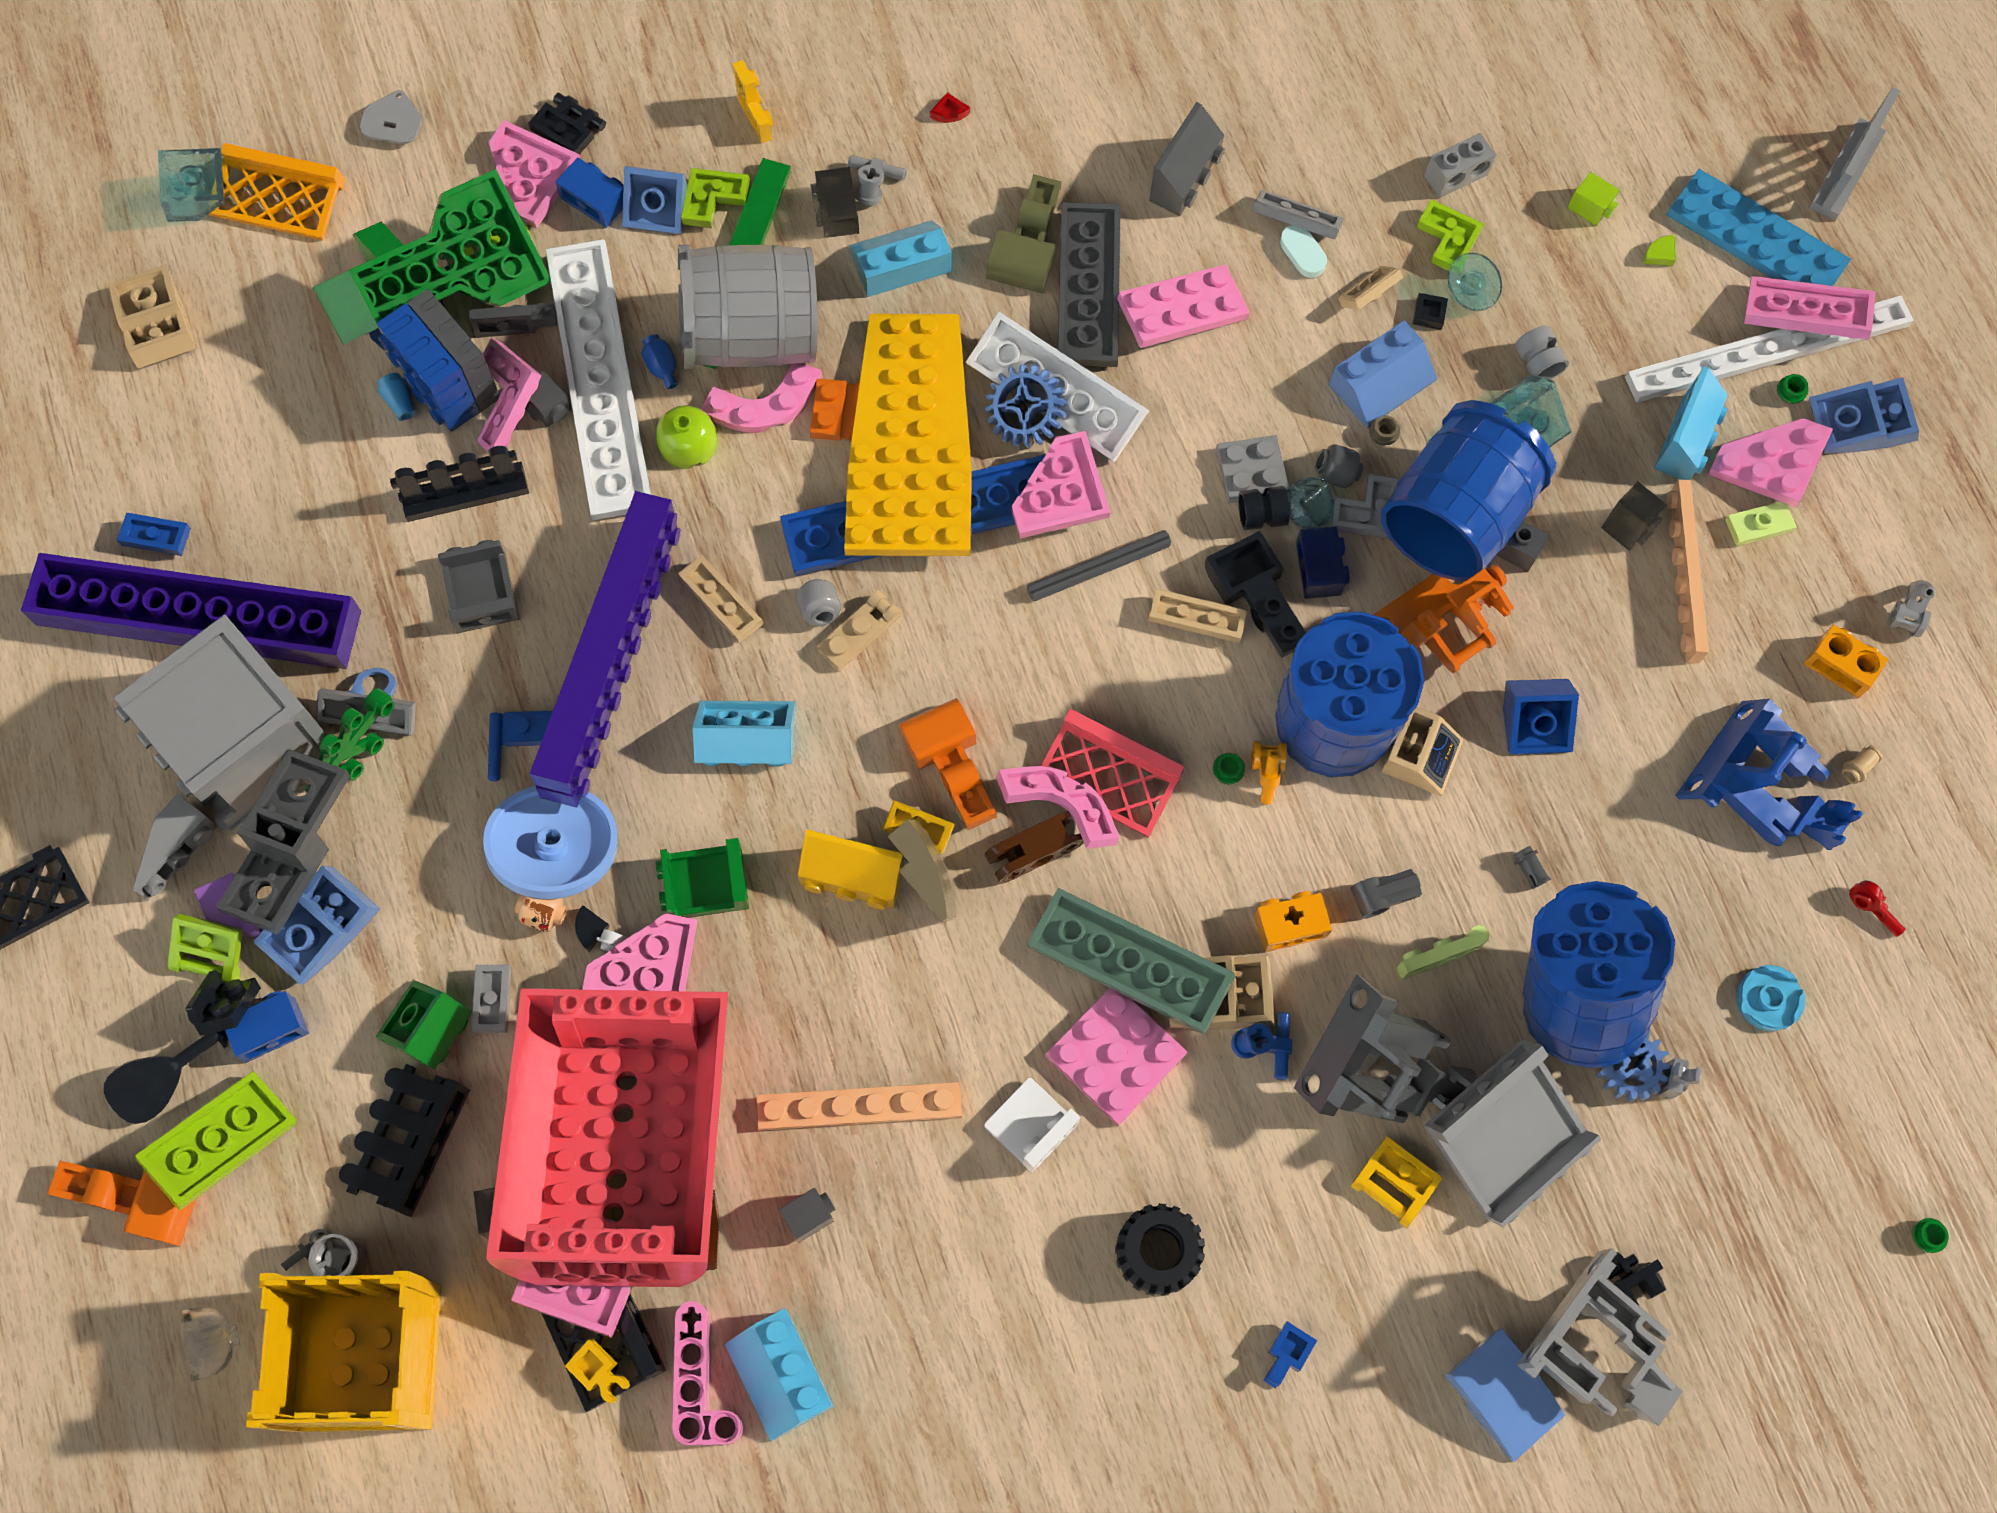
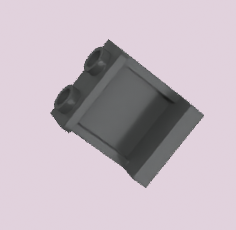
[438,540,519,634]

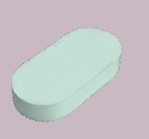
[1280,225,1327,278]

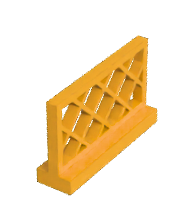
[207,143,346,241]

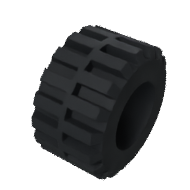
[1115,1203,1205,1296]

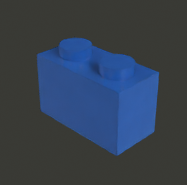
[555,157,624,228]
[225,991,309,1063]

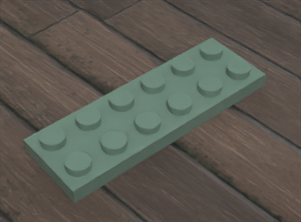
[1027,888,1235,1035]

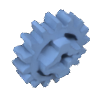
[1596,1032,1671,1102]

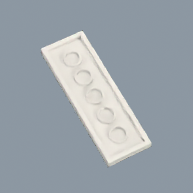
[965,312,1149,462]

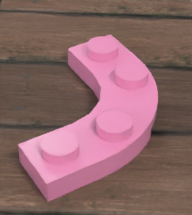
[701,363,822,433]
[996,766,1120,849]

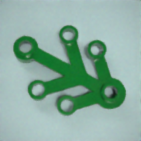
[302,688,394,794]

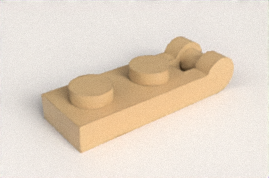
[816,590,902,672]

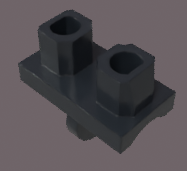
[1608,1252,1667,1305]

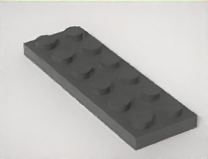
[1058,202,1121,367]

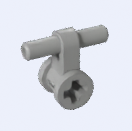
[848,155,907,206]
[1887,580,1936,638]

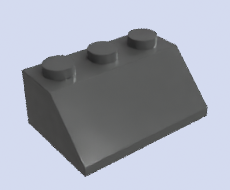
[1149,102,1225,216]

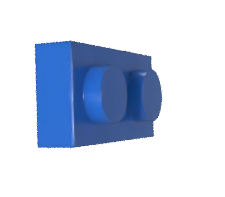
[117,512,191,556]

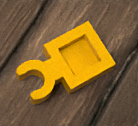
[565,1339,630,1404]

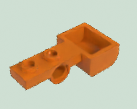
[898,698,997,831]
[47,1160,197,1246]

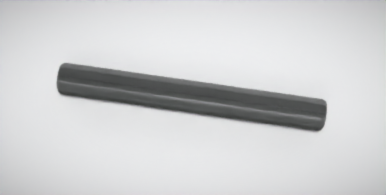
[1027,530,1171,601]

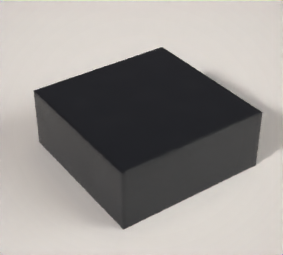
[1412,293,1448,330]

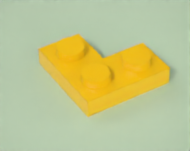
[732,60,774,143]

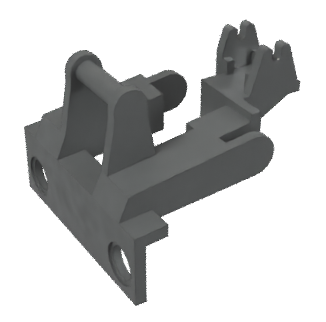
[1294,974,1478,1123]

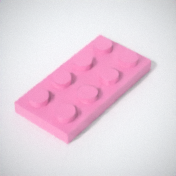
[1117,264,1250,348]
[1744,276,1876,340]

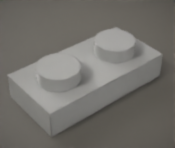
[471,965,512,1033]

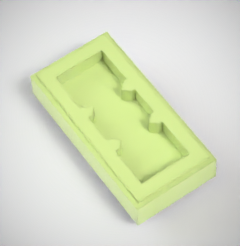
[1725,502,1797,547]

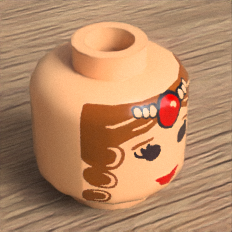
[515,894,567,932]

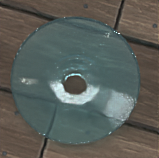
[1448,253,1502,311]

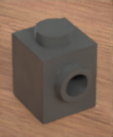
[525,371,571,427]
[1496,521,1550,572]
[779,1188,836,1243]

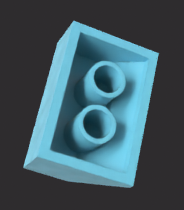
[848,220,952,297]
[1654,366,1728,480]
[693,701,795,767]
[725,1308,834,1442]

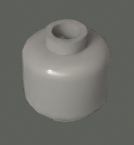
[796,579,841,627]

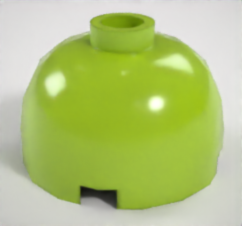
[656,405,718,469]

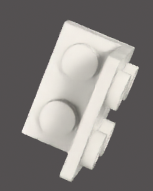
[985,1078,1081,1173]

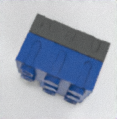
[376,289,500,432]

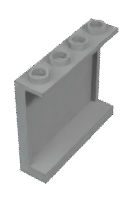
[1424,1039,1601,1227]

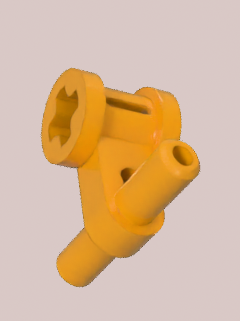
[1251,741,1287,805]

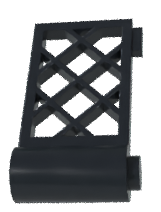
[0,845,90,950]

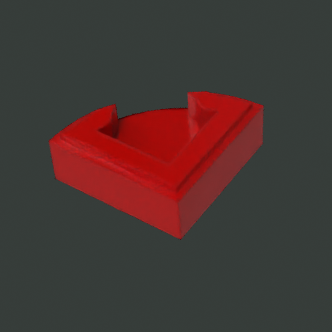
[930,92,970,123]

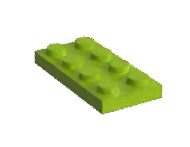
[135,1071,297,1211]

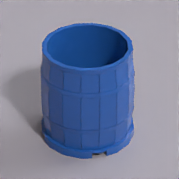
[1381,400,1556,582]
[1275,612,1424,778]
[1523,881,1675,1068]

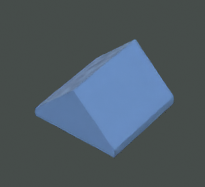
[622,166,687,234]

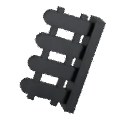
[390,446,530,522]
[339,1064,470,1218]

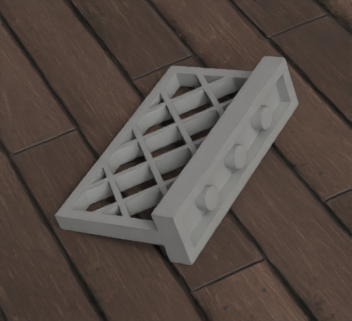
[1809,87,1900,221]

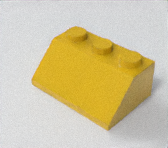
[798,829,904,910]

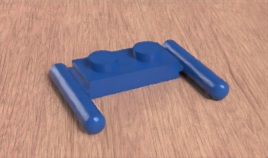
[487,710,553,782]

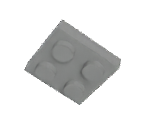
[1216,435,1289,504]

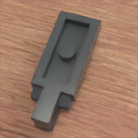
[469,303,557,337]

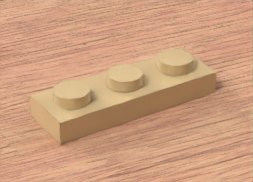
[678,555,763,644]
[1148,588,1248,643]

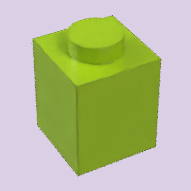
[1567,172,1620,226]

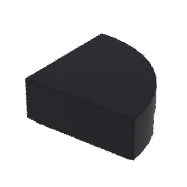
[575,905,610,952]

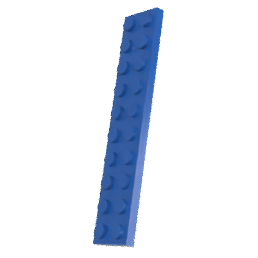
[780,454,1046,576]

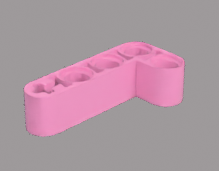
[672,1301,744,1446]

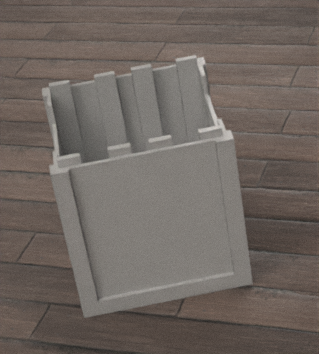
[114,615,327,834]

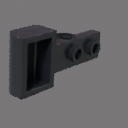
[1205,531,1306,658]

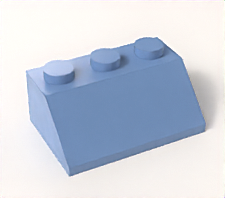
[1329,320,1437,428]

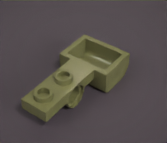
[986,174,1062,294]

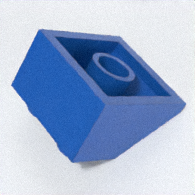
[1503,679,1579,754]

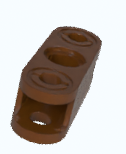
[984,811,1084,884]

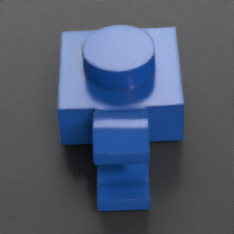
[1263,1321,1317,1389]

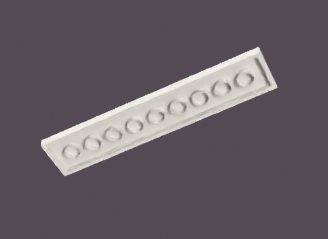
[546,239,651,521]

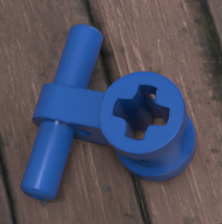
[1231,1012,1293,1080]

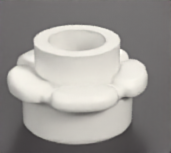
[596,929,627,952]

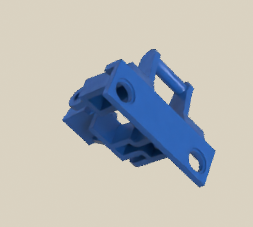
[1675,699,1863,850]

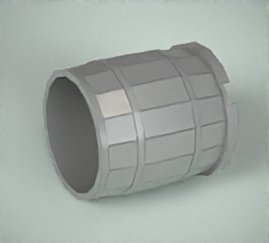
[678,245,818,369]

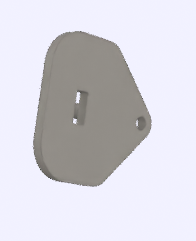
[360,90,422,145]

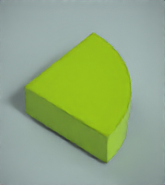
[1643,235,1676,266]

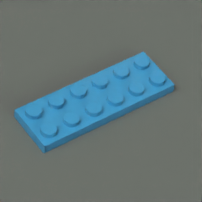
[1667,169,1851,286]

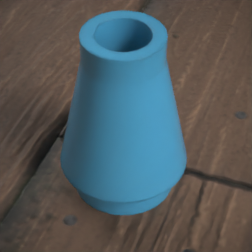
[377,373,415,421]

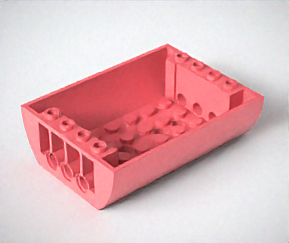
[486,988,728,1287]

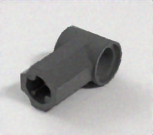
[1351,869,1422,919]

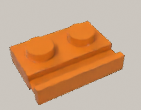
[810,378,860,442]

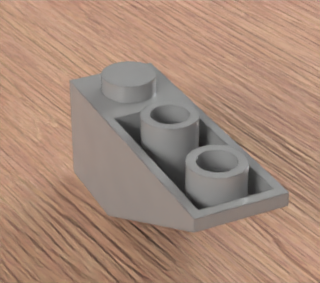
[133,794,217,901]

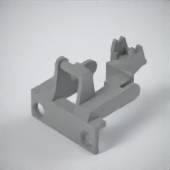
[1516,1248,1683,1426]

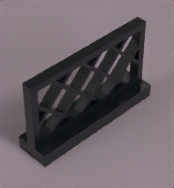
[541,1293,666,1412]

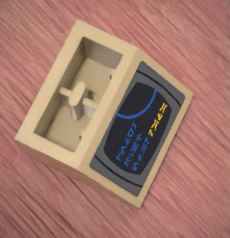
[1381,707,1464,797]

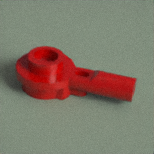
[1849,880,1906,937]

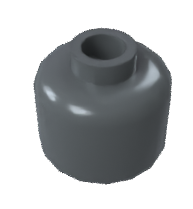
[1315,444,1364,488]

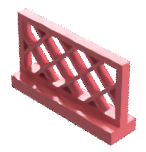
[1041,709,1185,838]

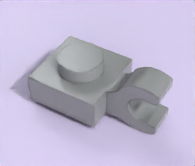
[1659,1057,1702,1099]

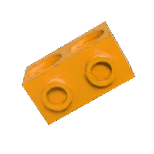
[1804,624,1889,699]

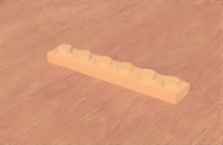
[1666,480,1709,663]
[757,1082,962,1131]

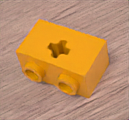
[1254,891,1332,953]

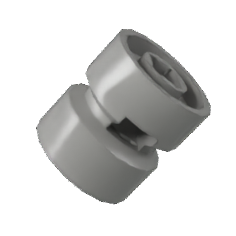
[1514,326,1569,383]
[308,1234,367,1276]

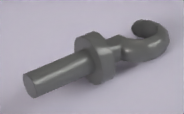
[281,1229,330,1271]

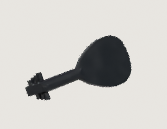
[103,1030,229,1124]

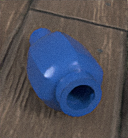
[641,334,678,389]

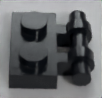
[528,92,606,154]

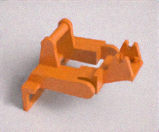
[1373,564,1514,673]

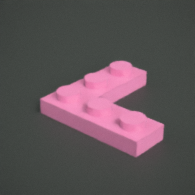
[477,338,541,451]

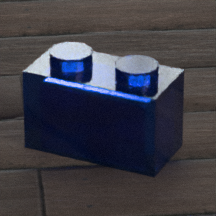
[1296,526,1350,599]

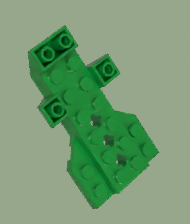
[313,169,551,345]

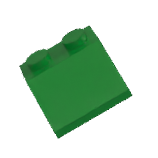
[376,980,472,1070]

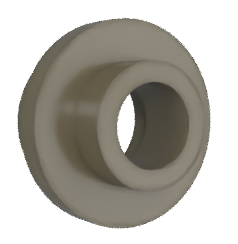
[1369,415,1400,446]

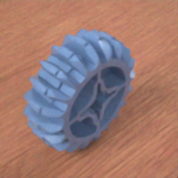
[985,364,1067,448]

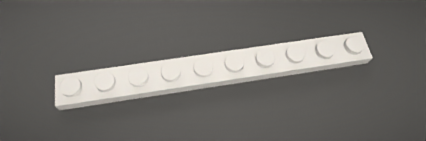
[1625,296,1914,403]

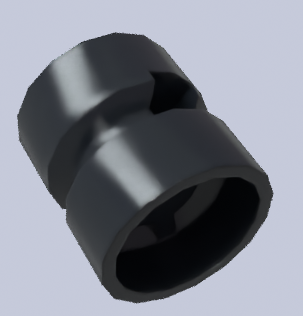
[1238,486,1290,531]

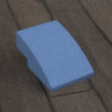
[1809,377,1919,453]
[254,865,380,985]
[1444,1328,1565,1462]

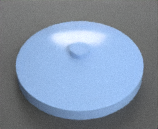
[483,786,618,899]

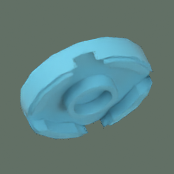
[1736,965,1805,1032]

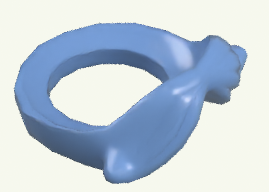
[346,668,397,698]

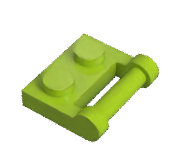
[168,913,243,984]

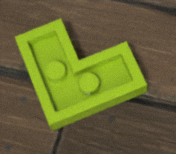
[681,168,750,228]
[1416,199,1484,275]

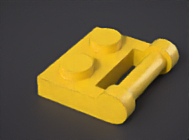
[1350,1136,1443,1228]

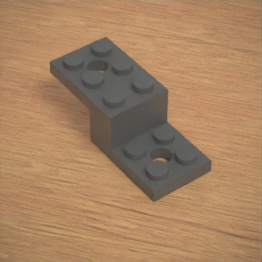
[216,749,350,935]

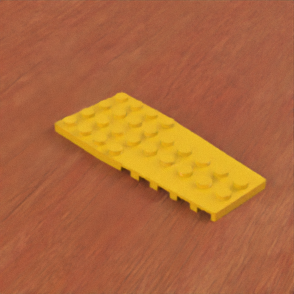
[844,313,972,556]

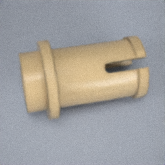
[1842,745,1883,784]

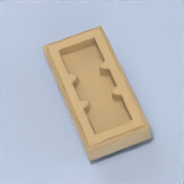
[1338,266,1403,310]

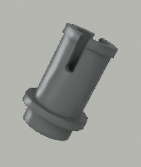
[1513,846,1551,889]

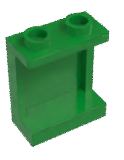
[655,838,749,918]

